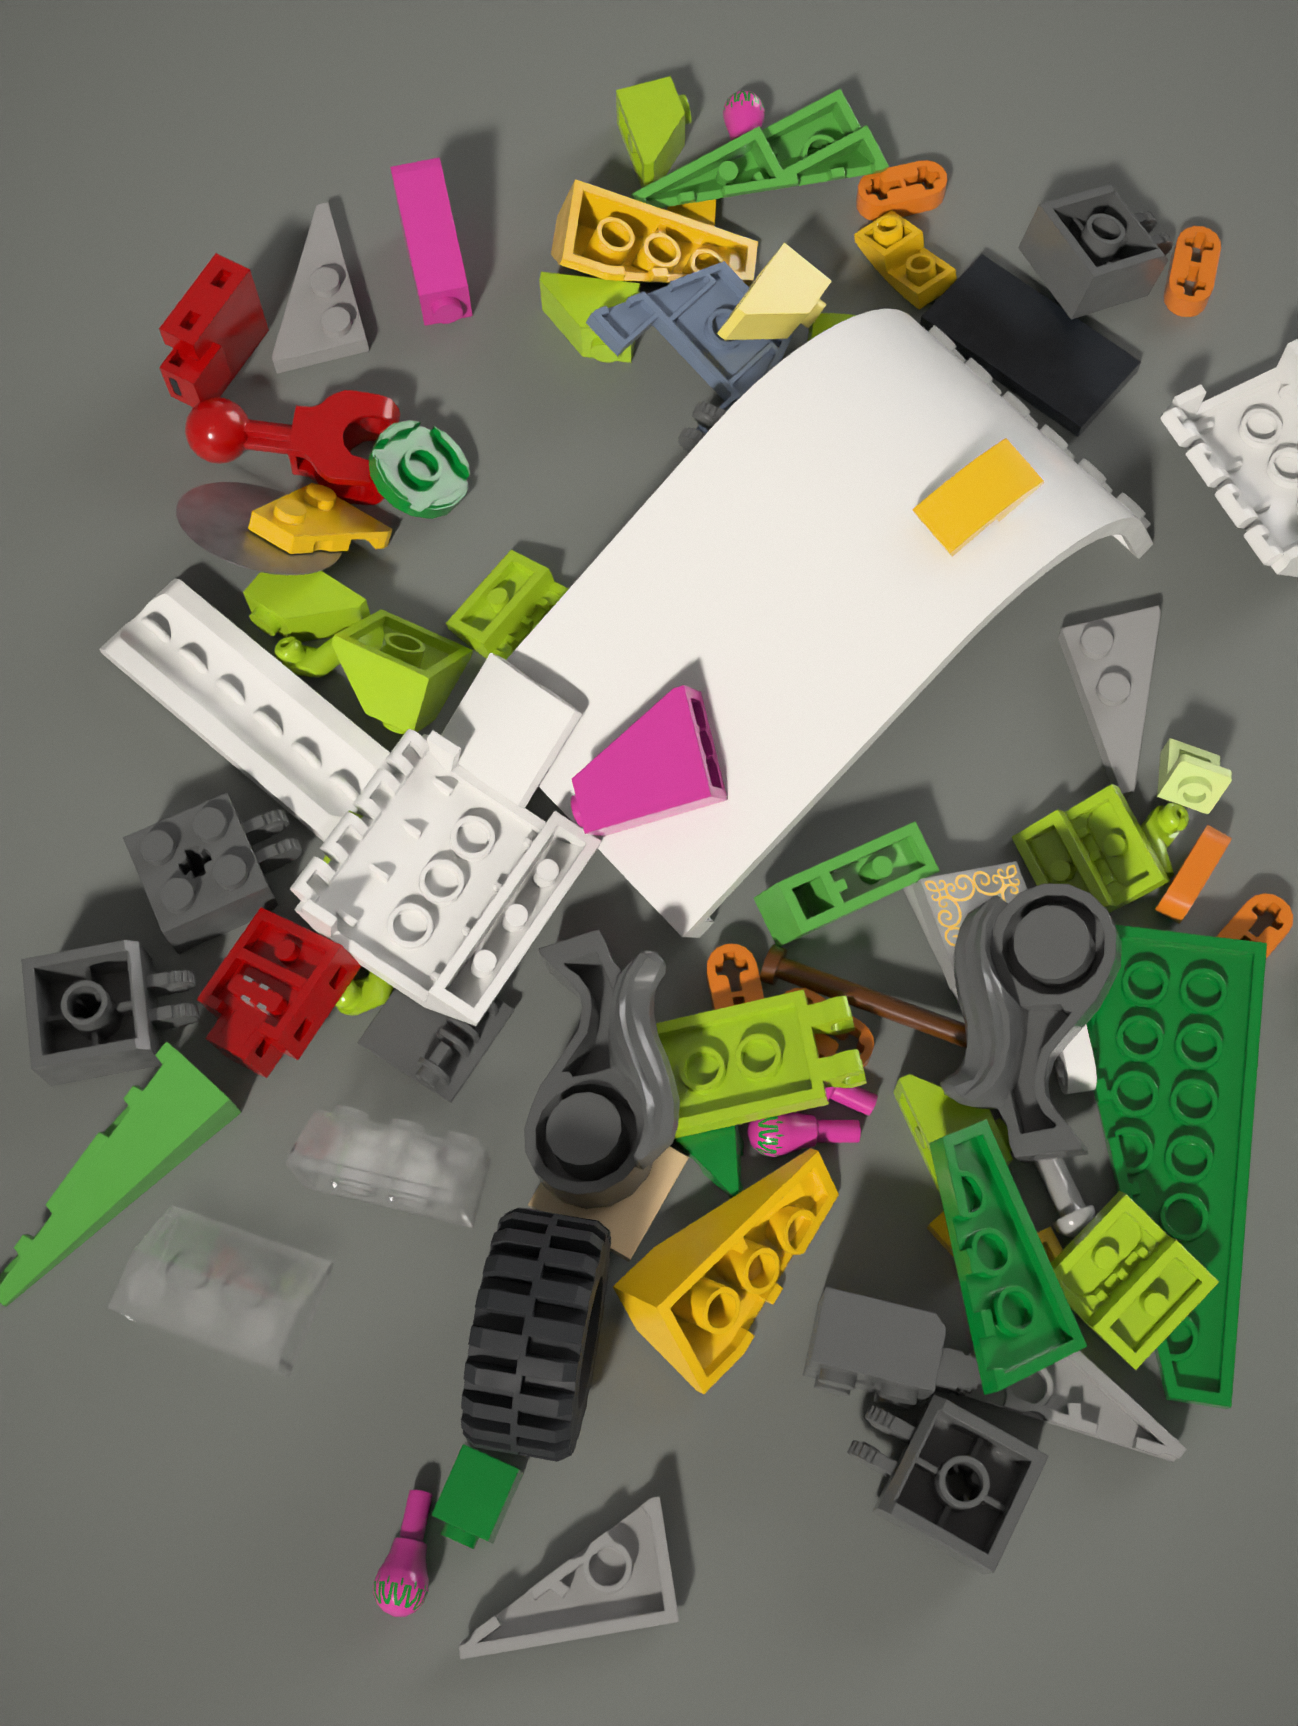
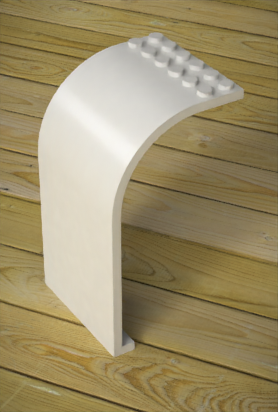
[507,309,1153,938]

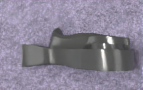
[940,884,1122,1163]
[524,929,680,1209]

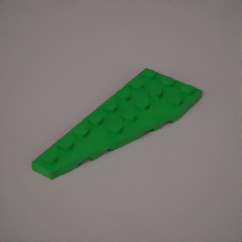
[1086,925,1267,1409]

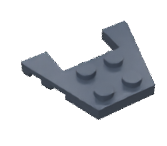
[586,261,793,433]

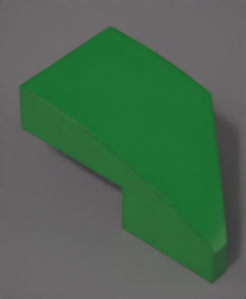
[673,1124,744,1198]

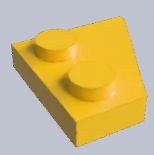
[248,483,393,554]

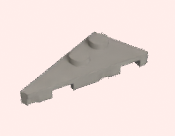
[272,202,369,374]
[1058,606,1161,800]
[952,1350,1187,1462]
[459,1496,679,1660]

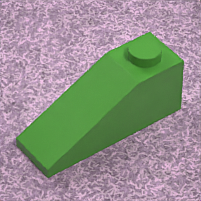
[754,821,940,947]

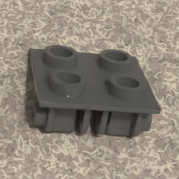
[357,988,515,1103]

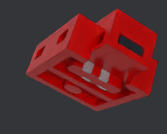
[159,253,269,407]
[196,907,361,1078]

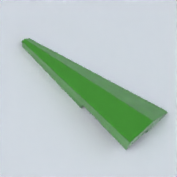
[631,88,889,208]
[0,1042,241,1307]

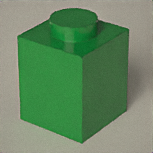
[431,1444,524,1549]

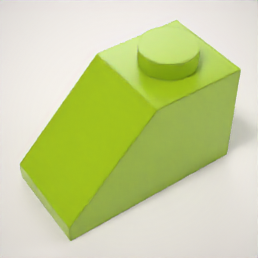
[616,76,691,188]
[539,271,640,363]
[243,571,371,642]
[893,1074,1013,1197]

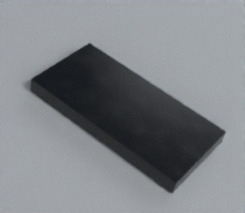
[920,254,1141,437]

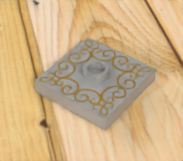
[913,861,1027,989]

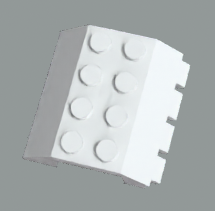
[1160,339,1298,577]
[290,729,602,1026]

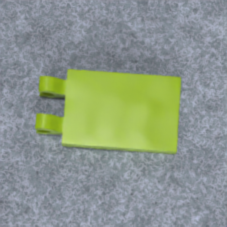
[656,989,867,1139]

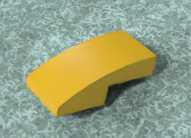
[854,210,957,309]
[912,438,1044,557]

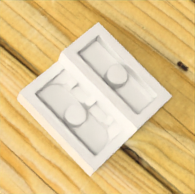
[441,653,582,808]

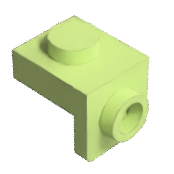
[1157,738,1232,814]

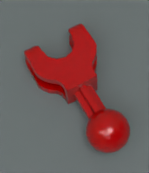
[185,390,401,505]

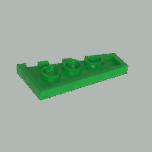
[929,1119,1087,1395]

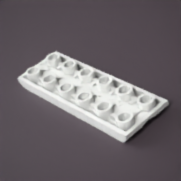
[99,578,395,842]

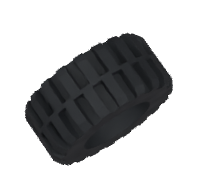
[461,1207,611,1462]

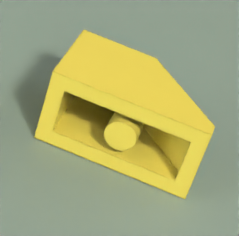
[717,242,831,340]

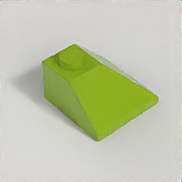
[331,609,473,734]

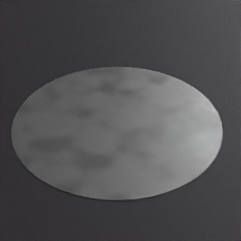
[176,482,342,575]

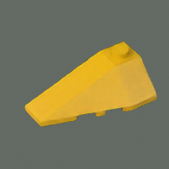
[551,179,758,286]
[613,1148,839,1394]

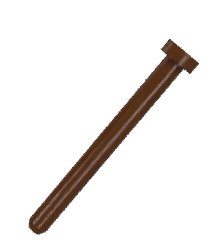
[760,944,967,1048]

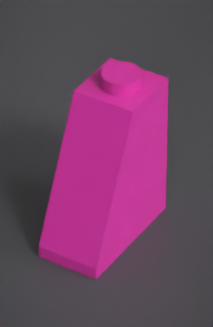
[390,157,473,326]
[571,685,728,836]

